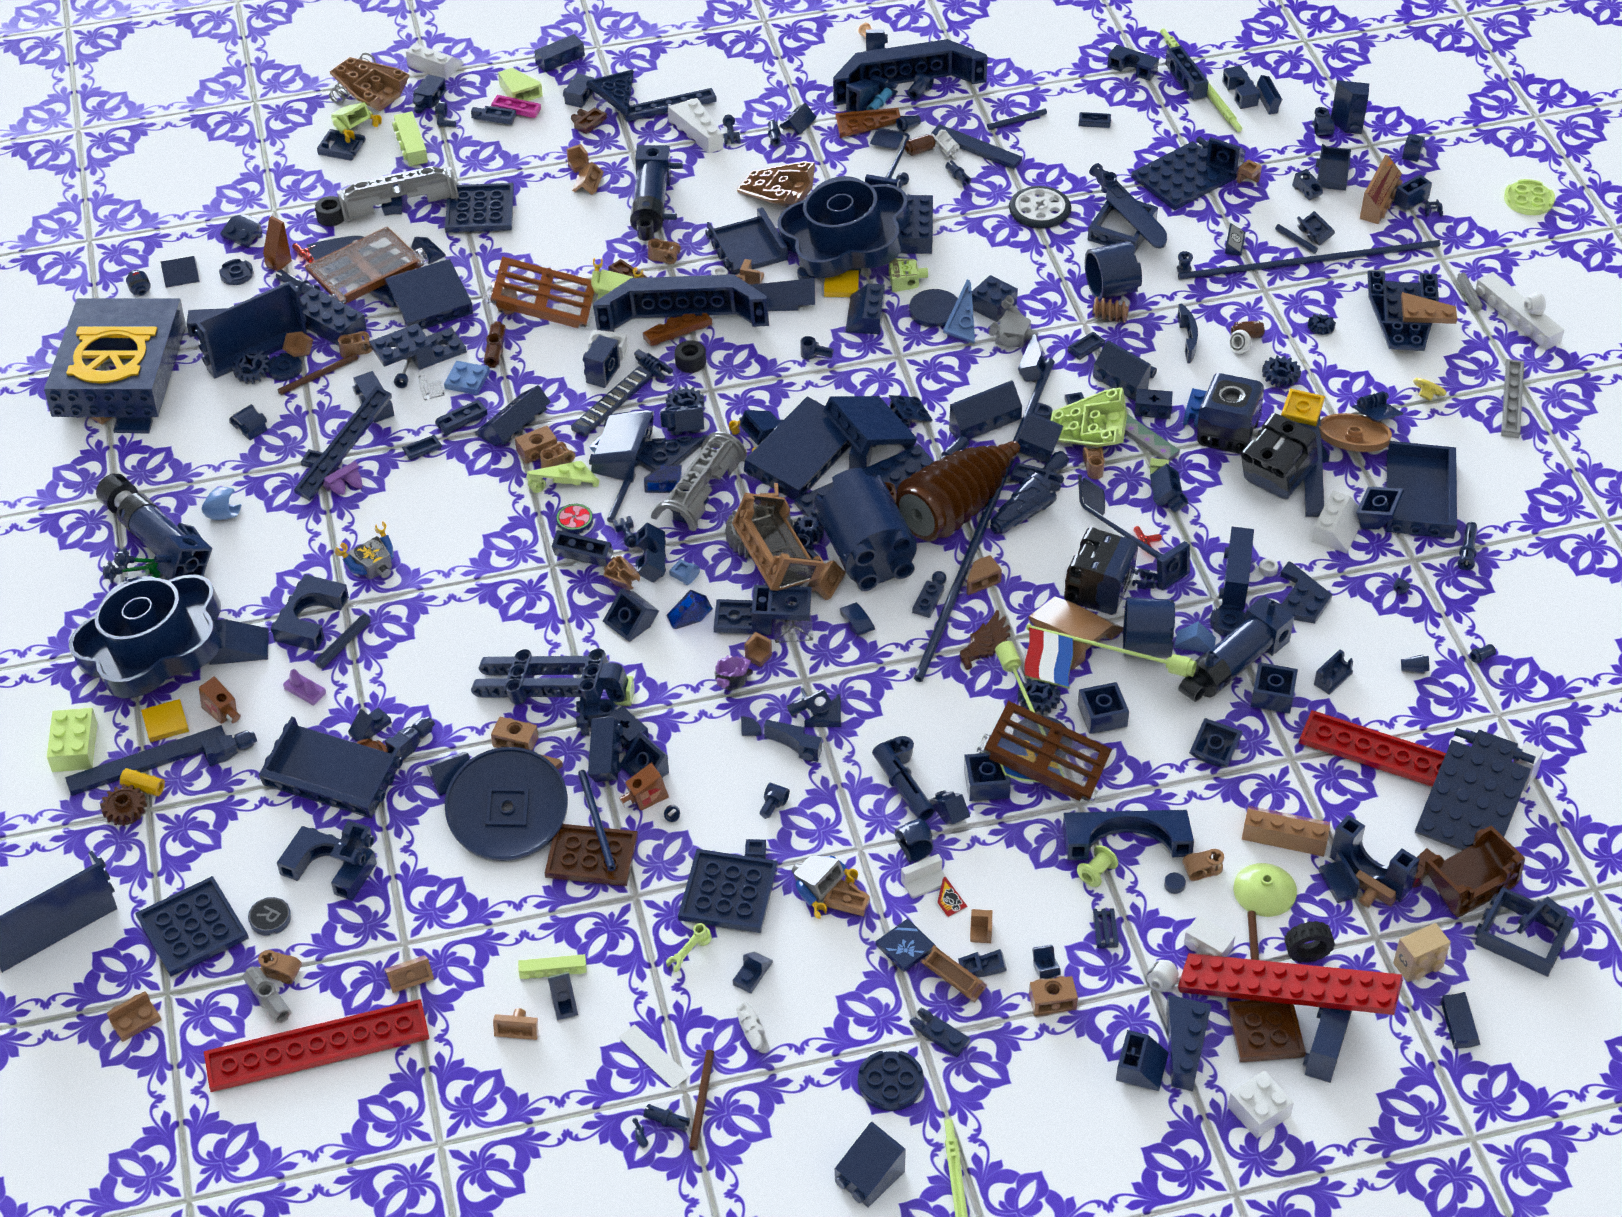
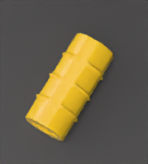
[120,768,165,796]

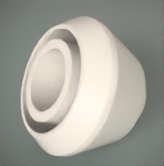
[1523,291,1546,315]
[1229,330,1252,354]

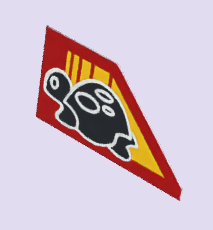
[937,877,968,917]

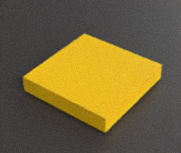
[824,270,859,297]
[1281,388,1325,426]
[141,699,189,742]

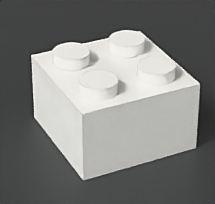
[1227,1070,1294,1139]

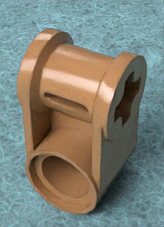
[648,238,681,264]
[338,331,372,358]
[540,442,576,469]
[1083,447,1105,479]
[1182,849,1225,881]
[258,950,302,984]

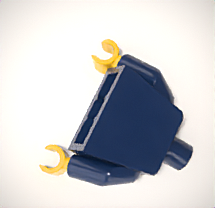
[729,410,783,451]

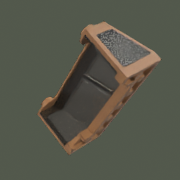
[732,493,825,591]

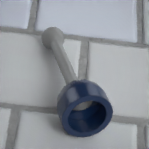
[394,357,412,388]

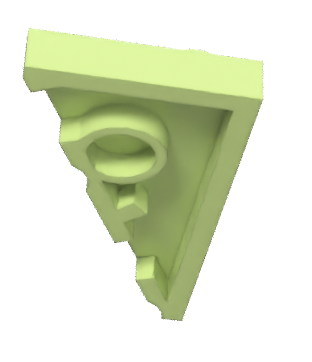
[526,461,600,487]

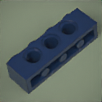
[1165,45,1209,100]

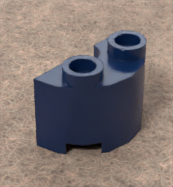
[229,404,267,440]
[330,820,375,866]

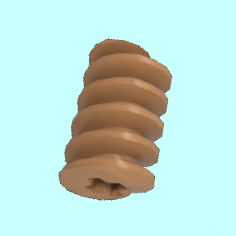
[1092,297,1130,323]

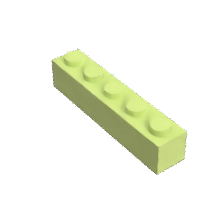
[518,954,587,979]

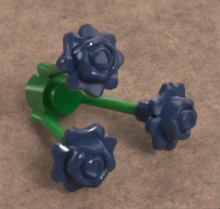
[103,548,162,583]

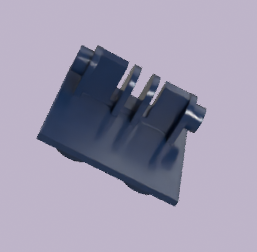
[1352,391,1403,422]
[889,395,933,427]

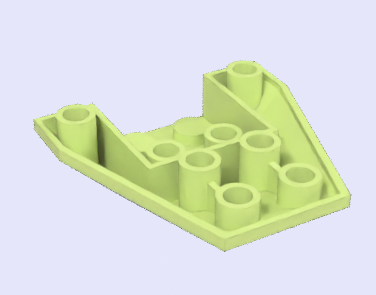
[1051,388,1127,447]

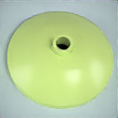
[1233,863,1297,917]

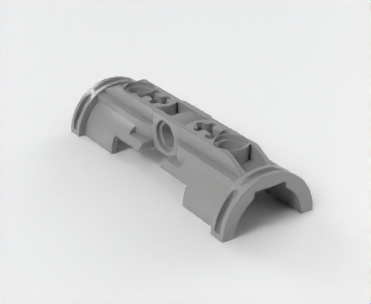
[337,166,459,222]
[651,432,747,531]

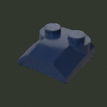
[1189,718,1242,767]

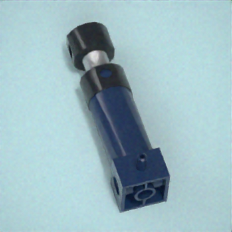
[96,474,213,580]

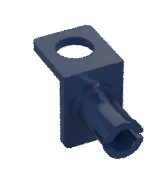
[787,688,833,717]

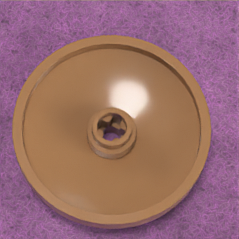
[1319,413,1392,452]

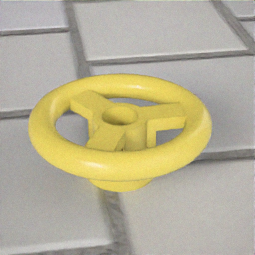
[1413,378,1447,400]

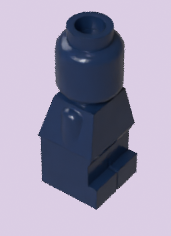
[385,716,435,760]
[201,730,257,766]

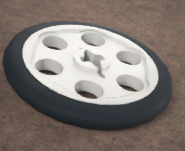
[1009,186,1072,229]

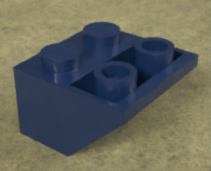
[1116,1030,1169,1091]

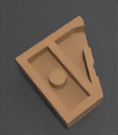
[824,879,870,917]

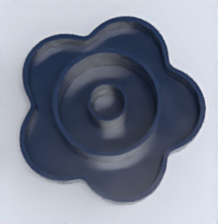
[777,176,910,278]
[69,575,221,698]

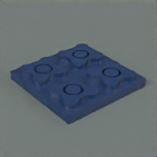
[445,183,514,233]
[678,849,778,933]
[135,876,249,977]

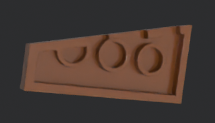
[835,108,900,138]
[643,313,712,346]

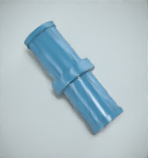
[867,88,892,110]

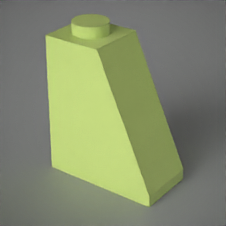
[498,68,543,101]

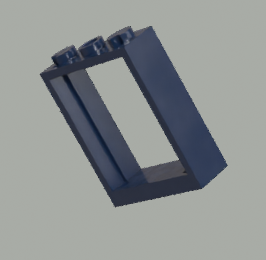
[1087,200,1158,254]
[1474,887,1575,977]

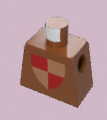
[199,676,241,724]
[619,763,669,810]

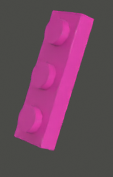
[491,95,541,118]

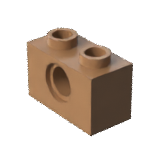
[515,425,557,464]
[491,717,539,751]
[1029,976,1078,1016]

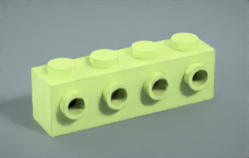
[392,111,428,166]

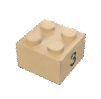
[1393,923,1451,982]

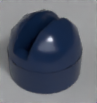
[1393,578,1411,594]
[664,805,680,822]

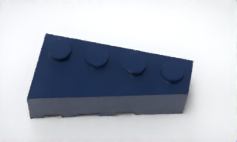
[1166,994,1212,1092]

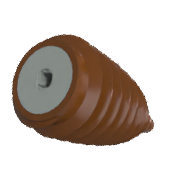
[896,441,1020,542]

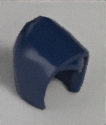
[894,818,933,862]

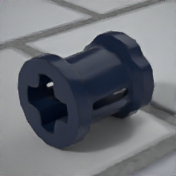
[1176,251,1193,273]

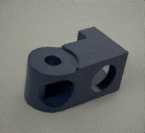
[1292,169,1323,200]

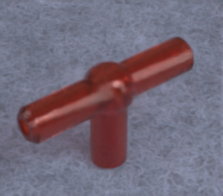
[292,243,317,263]
[1133,526,1162,554]

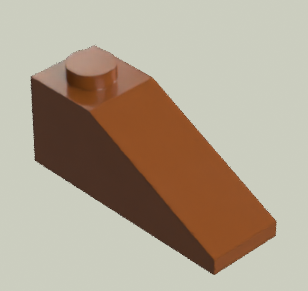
[263,216,292,271]

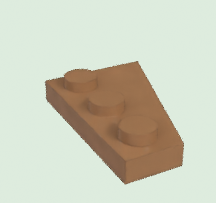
[1401,292,1457,324]

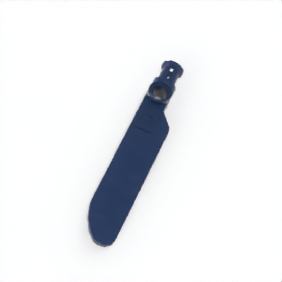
[1089,163,1167,249]

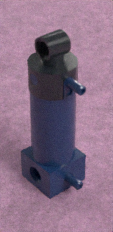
[630,145,683,241]
[1178,596,1294,702]

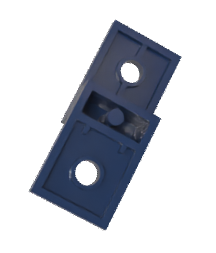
[369,323,467,370]
[713,585,812,635]

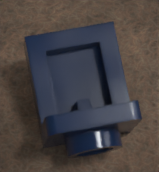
[1032,944,1061,979]

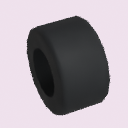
[315,196,344,226]
[675,340,706,373]

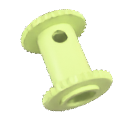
[1077,845,1118,887]

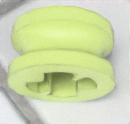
[528,478,546,493]

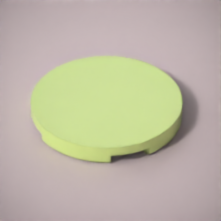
[1504,179,1555,215]

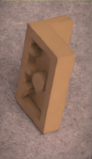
[107,991,162,1042]

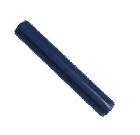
[315,613,371,669]

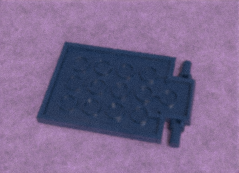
[1131,136,1237,211]
[1414,728,1536,851]

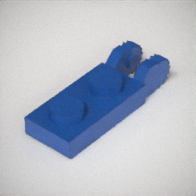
[1183,388,1207,428]

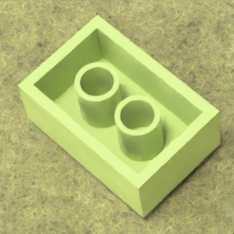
[47,708,98,772]

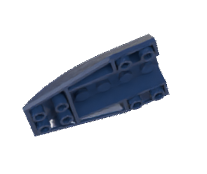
[1367,270,1439,351]

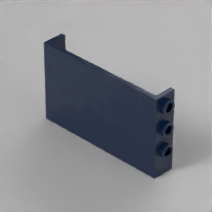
[195,281,308,379]
[744,396,852,500]
[1386,441,1457,539]
[259,716,403,819]
[0,850,118,973]

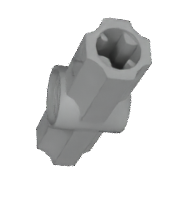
[242,966,292,1023]

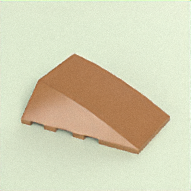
[1028,597,1123,671]

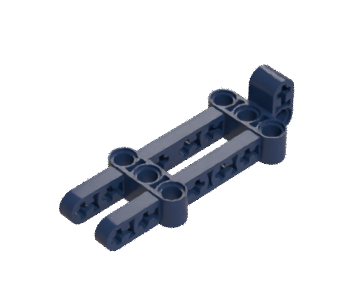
[471,648,628,705]

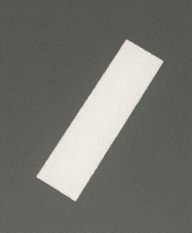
[619,1024,690,1089]

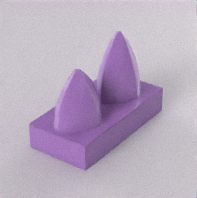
[323,461,362,495]
[283,669,326,706]

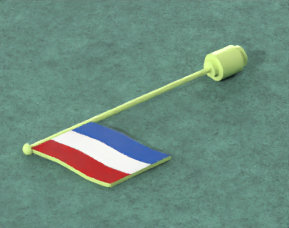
[1025,623,1197,689]

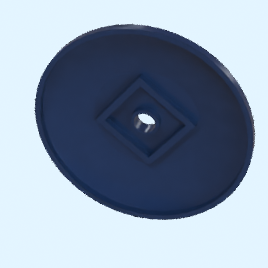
[445,747,568,861]

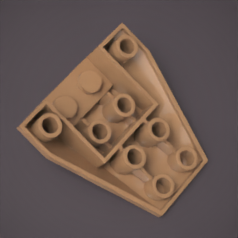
[330,57,410,111]
[737,161,815,207]

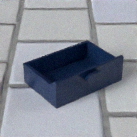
[1316,144,1351,191]

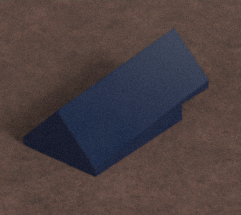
[751,278,815,311]

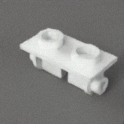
[931,130,960,159]

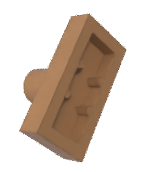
[1356,870,1396,908]
[493,1008,539,1040]

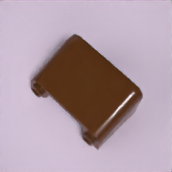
[1425,825,1525,917]

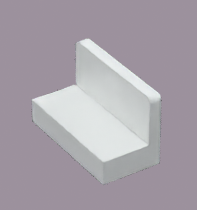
[901,854,949,899]

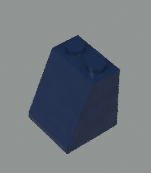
[834,1121,906,1207]

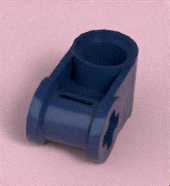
[1312,107,1335,136]

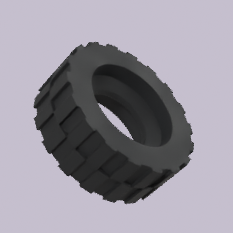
[1284,921,1335,963]

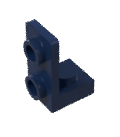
[1517,896,1568,934]

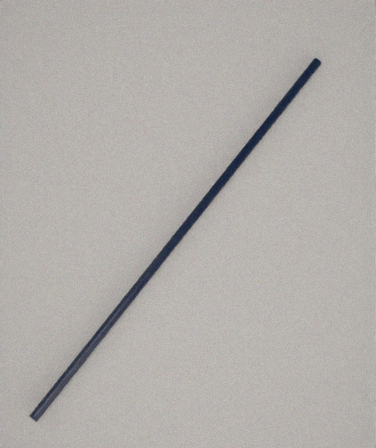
[914,358,1055,682]

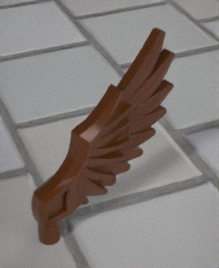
[960,610,1010,670]

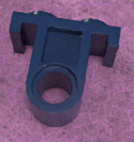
[576,697,616,736]

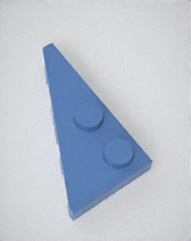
[943,279,975,344]

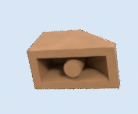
[966,555,1002,595]

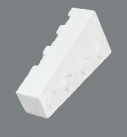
[668,98,723,153]

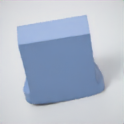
[669,559,700,585]

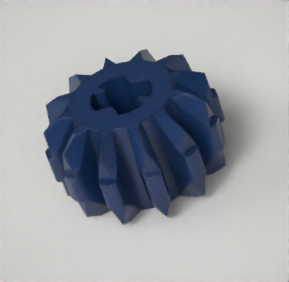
[793,514,824,546]

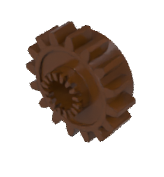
[100,784,147,826]

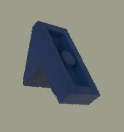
[348,707,392,742]
[732,951,773,994]
[547,972,578,1020]

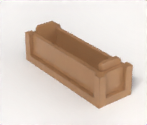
[921,945,987,1003]

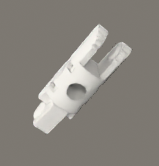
[736,1002,770,1054]

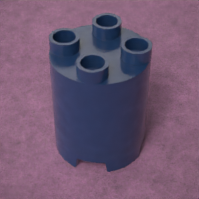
[814,468,917,591]

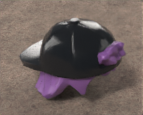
[714,655,753,691]

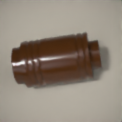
[905,134,936,156]
[1231,321,1265,338]

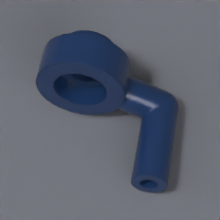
[435,101,456,127]

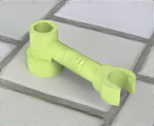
[666,923,712,972]

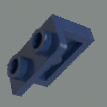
[1296,211,1335,246]

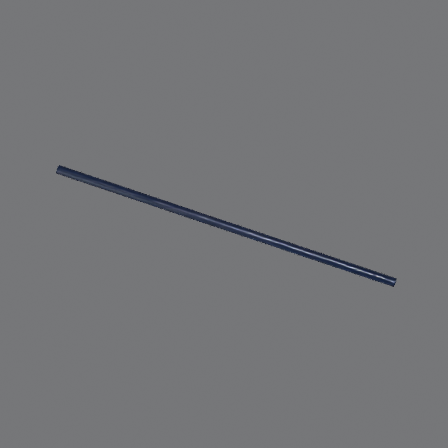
[1178,240,1441,280]

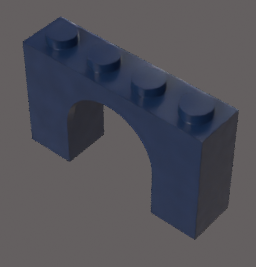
[271,574,349,651]
[1329,815,1420,902]
[276,826,377,901]

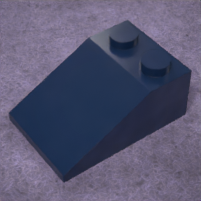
[209,619,269,665]

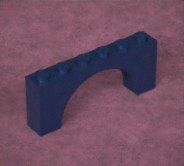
[1063,810,1194,860]

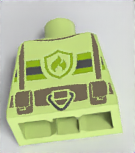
[889,258,928,292]

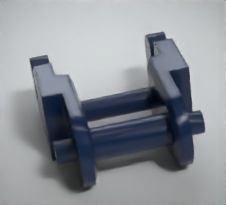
[1424,199,1443,216]
[1132,568,1157,590]

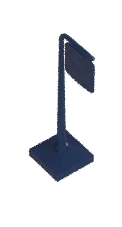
[865,128,910,187]
[1078,474,1190,591]

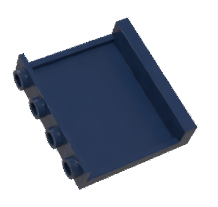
[705,207,788,275]
[385,259,473,330]
[823,396,917,455]

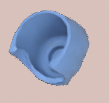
[201,487,242,520]

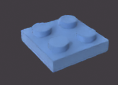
[444,360,490,395]

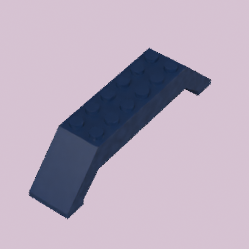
[833,39,988,106]
[593,274,769,332]

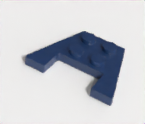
[1270,561,1333,624]

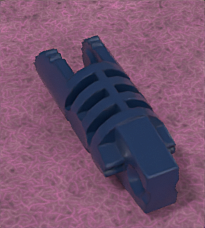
[634,349,673,381]

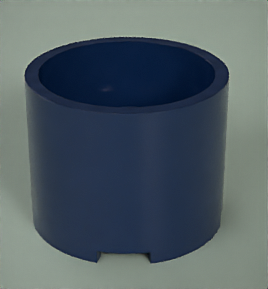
[1084,241,1142,300]
[1123,597,1175,658]

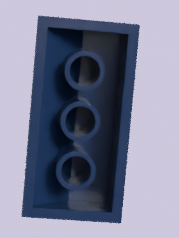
[949,380,1022,440]
[474,385,551,446]

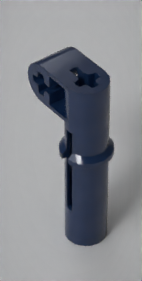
[872,736,935,821]

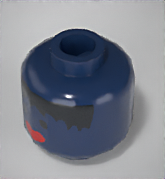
[126,270,151,296]

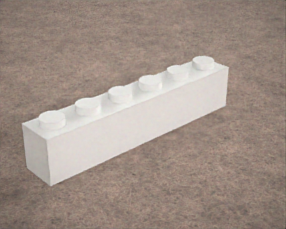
[1475,272,1565,350]

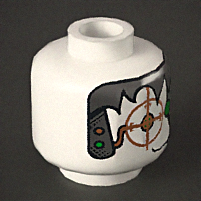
[1146,960,1179,992]

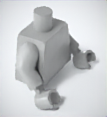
[989,295,1039,348]

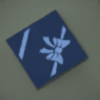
[876,918,936,972]

